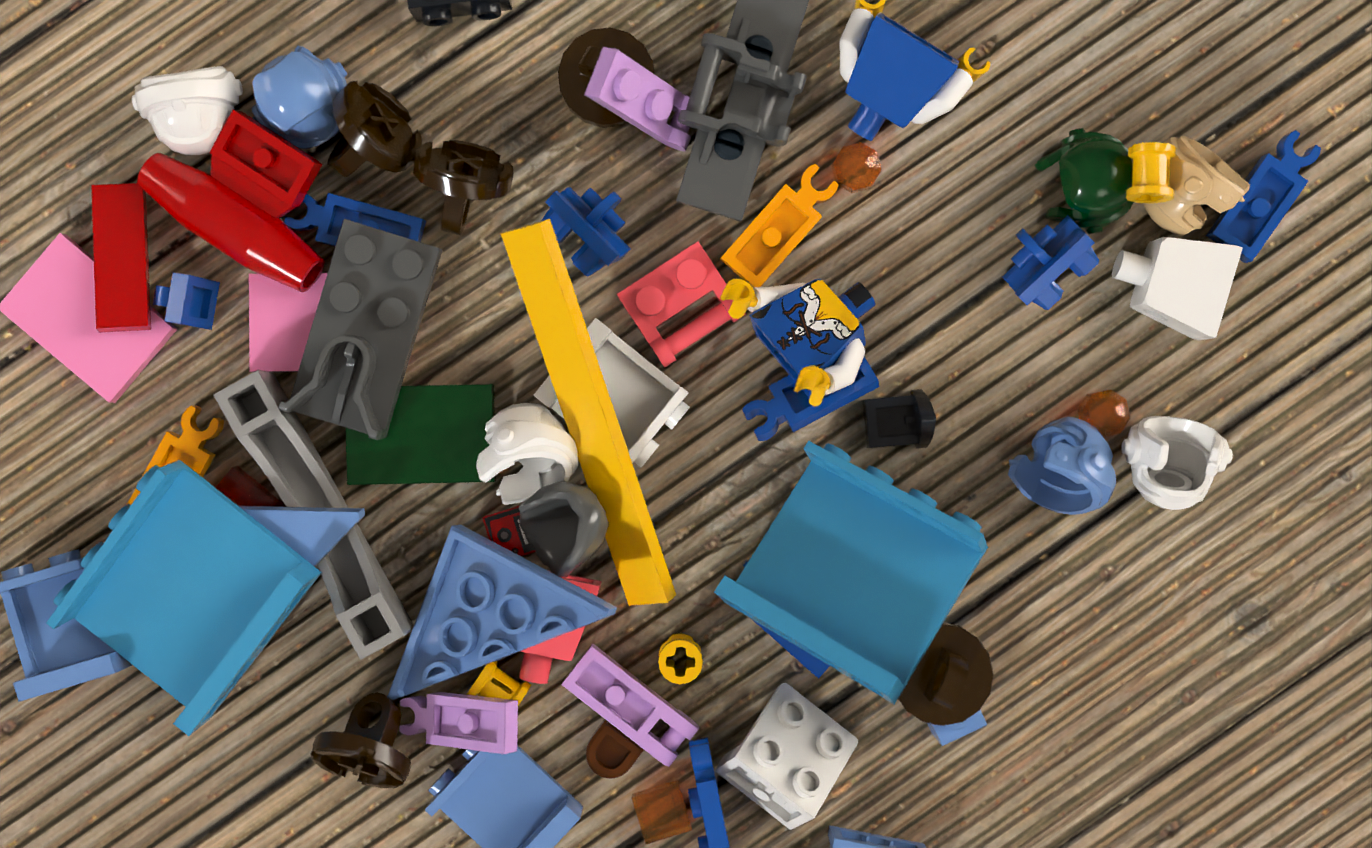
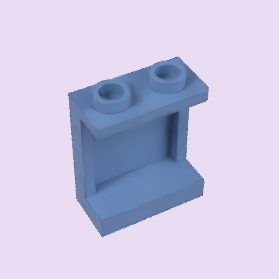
[0,549,132,702]

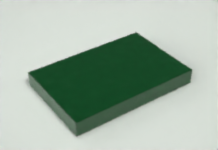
[346,384,496,485]

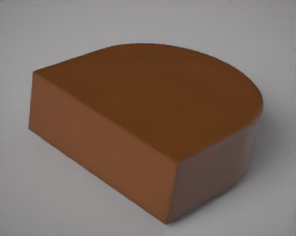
[586,719,644,779]

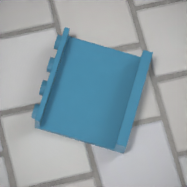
[714,441,988,705]
[46,460,322,736]

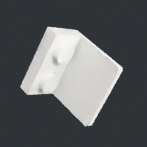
[714,683,858,830]

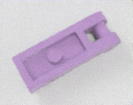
[584,47,691,151]
[561,643,700,767]

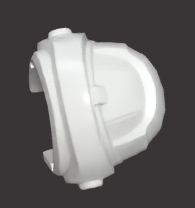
[132,66,243,155]
[476,403,578,505]
[1122,416,1233,510]

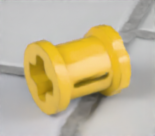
[1126,142,1176,203]
[658,633,703,684]
[466,661,532,706]

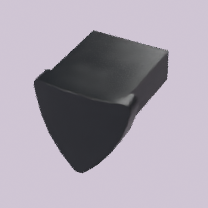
[863,389,936,449]

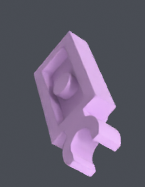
[400,692,518,754]

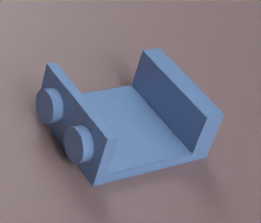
[425,745,583,848]

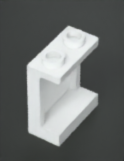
[533,318,690,468]

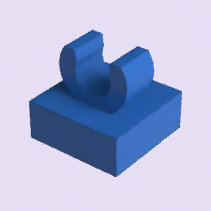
[153,272,220,330]

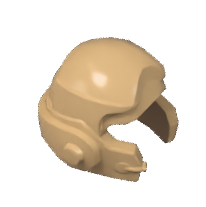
[1143,136,1250,235]

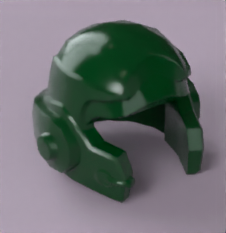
[1034,128,1134,234]

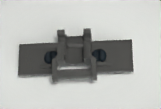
[676,0,809,222]

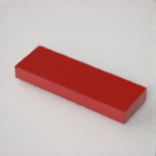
[91,183,151,333]

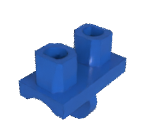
[542,187,631,276]
[1002,215,1099,310]

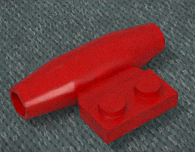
[137,110,324,293]

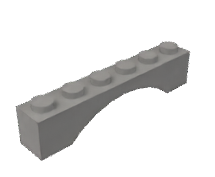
[213,370,414,660]

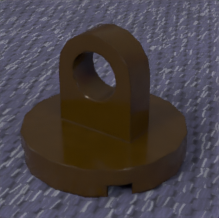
[558,27,655,128]
[327,80,422,177]
[413,140,514,236]
[898,622,994,726]
[311,692,411,788]

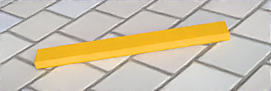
[501,219,676,606]

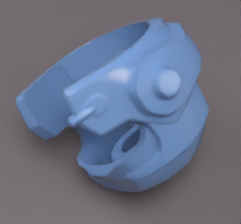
[251,45,347,149]
[1008,417,1116,515]

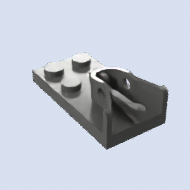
[279,219,443,440]

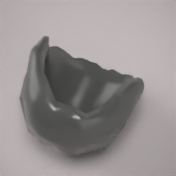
[519,481,609,578]

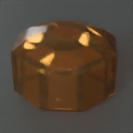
[831,142,882,193]
[1077,389,1130,437]

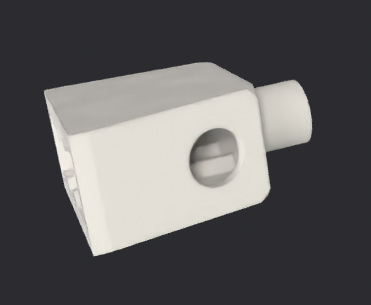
[1112,237,1243,340]

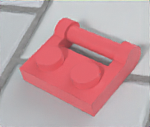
[617,241,746,368]

